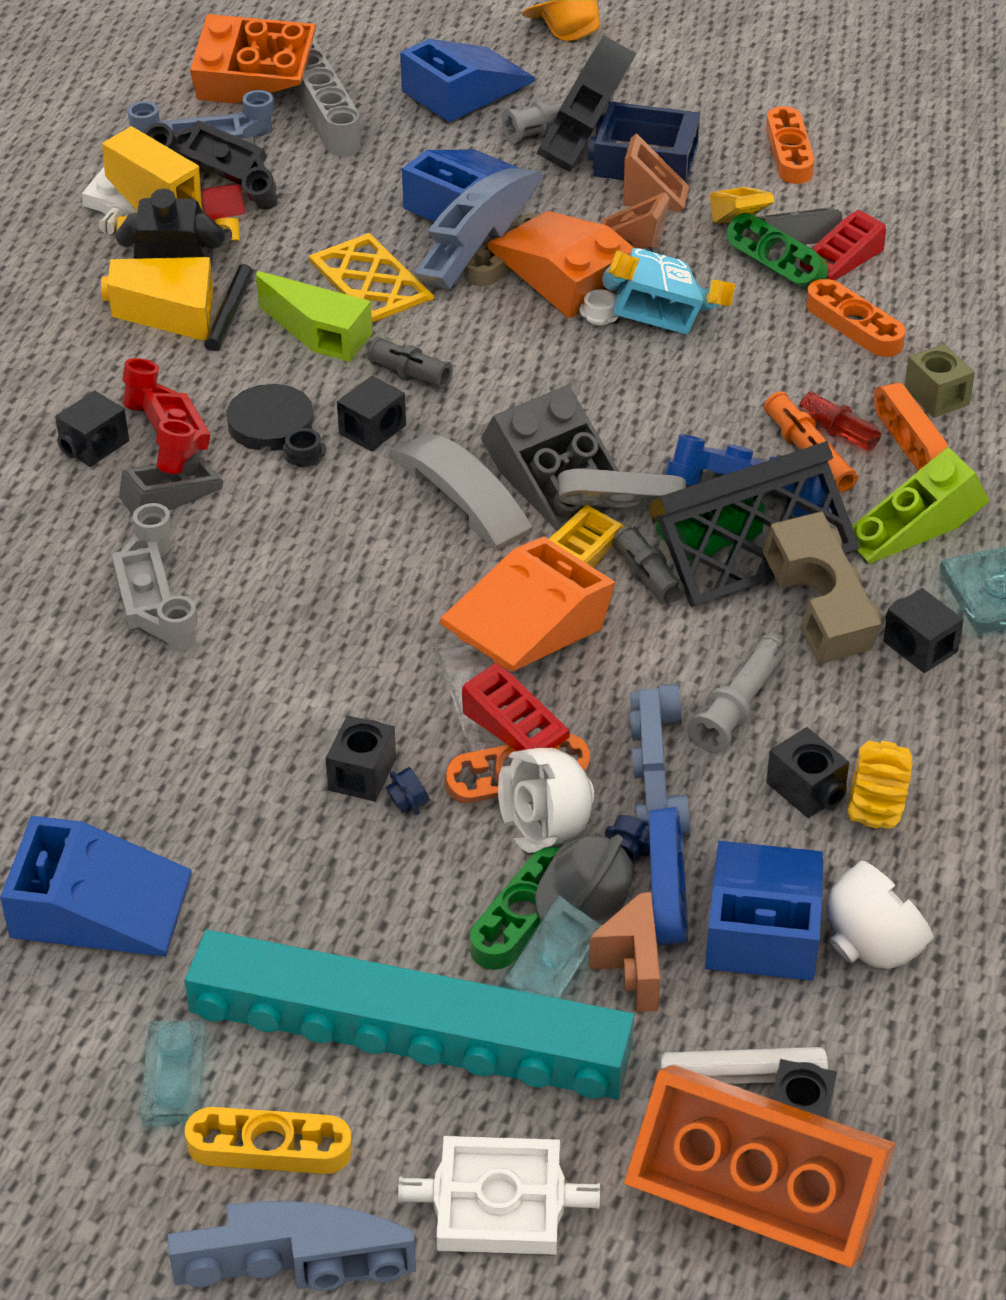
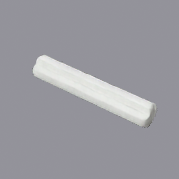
[660,1047,828,1084]

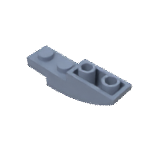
[414,168,544,289]
[167,1201,416,1291]

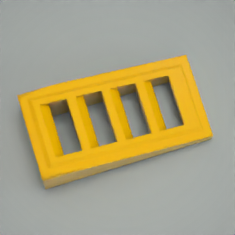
[710,186,774,224]
[549,505,625,568]

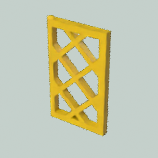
[309,233,434,322]

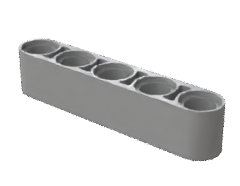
[292,38,361,157]

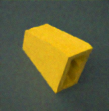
[102,126,202,211]
[101,257,213,340]

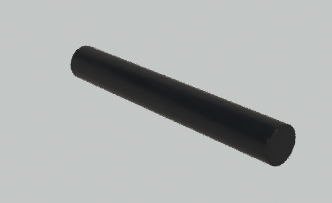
[204,264,253,351]

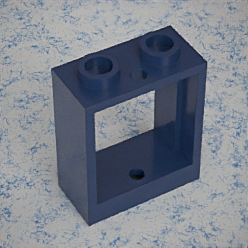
[588,102,701,183]

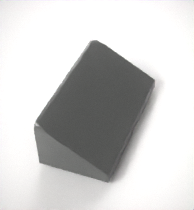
[756,207,842,249]

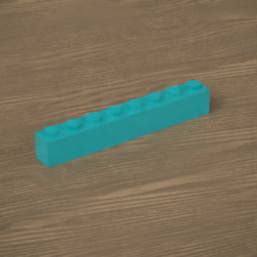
[184,929,634,1100]

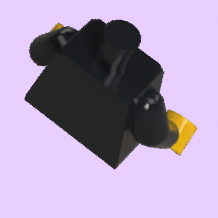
[116,189,240,268]

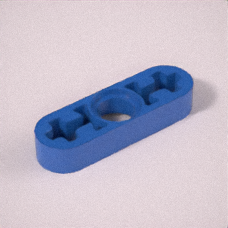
[649,807,688,946]

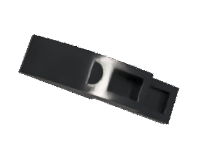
[536,35,637,172]

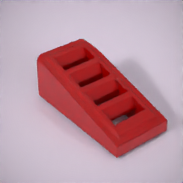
[799,210,886,281]
[462,663,570,751]

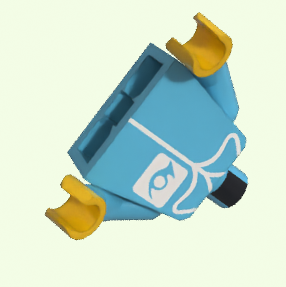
[602,247,736,334]

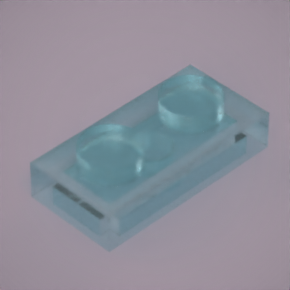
[498,896,601,998]
[141,1020,206,1127]

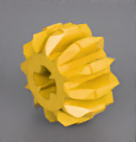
[848,740,913,829]

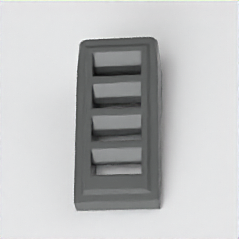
[119,457,223,516]

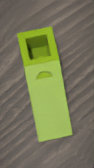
[256,271,373,362]
[852,447,990,564]

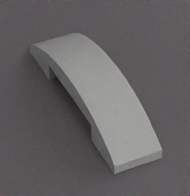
[390,433,533,551]

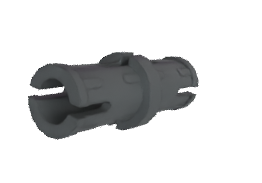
[367,337,453,389]
[612,525,685,605]

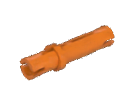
[763,391,858,493]

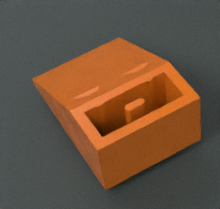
[190,14,316,104]
[440,536,616,672]

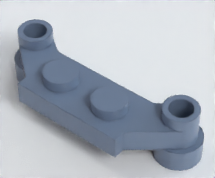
[128,90,274,138]
[630,683,691,836]

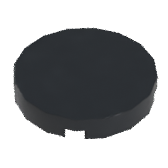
[226,384,314,451]

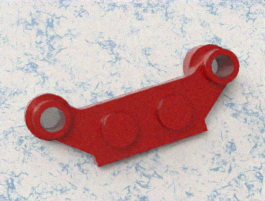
[122,358,211,474]

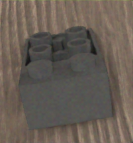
[481,384,619,531]

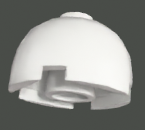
[498,748,594,853]
[827,861,934,969]

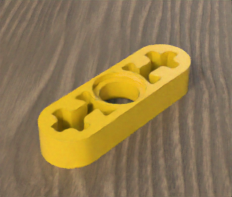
[185,1107,353,1174]

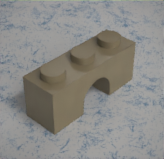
[763,511,882,664]

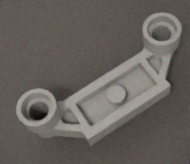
[111,503,198,652]

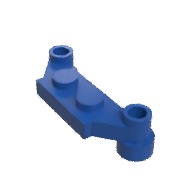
[664,434,830,517]

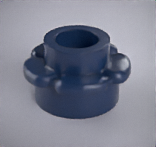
[385,767,430,815]
[605,815,650,861]

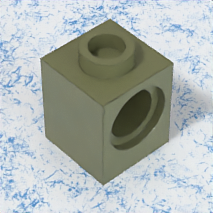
[904,344,975,418]

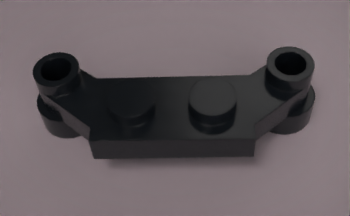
[144,120,278,209]

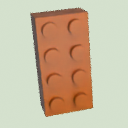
[624,1065,896,1268]

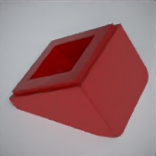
[201,183,245,220]

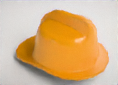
[521,0,600,42]

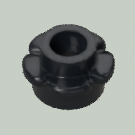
[283,428,326,467]

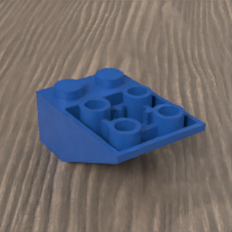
[400,39,535,122]
[402,149,521,222]
[0,816,192,957]
[705,840,823,981]

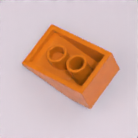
[487,211,634,318]

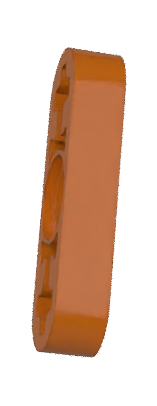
[766,106,814,184]
[806,279,906,357]
[874,382,948,471]
[444,734,590,803]

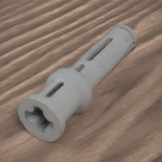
[502,98,614,144]
[687,635,787,753]

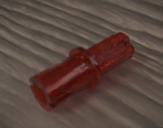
[799,391,882,451]

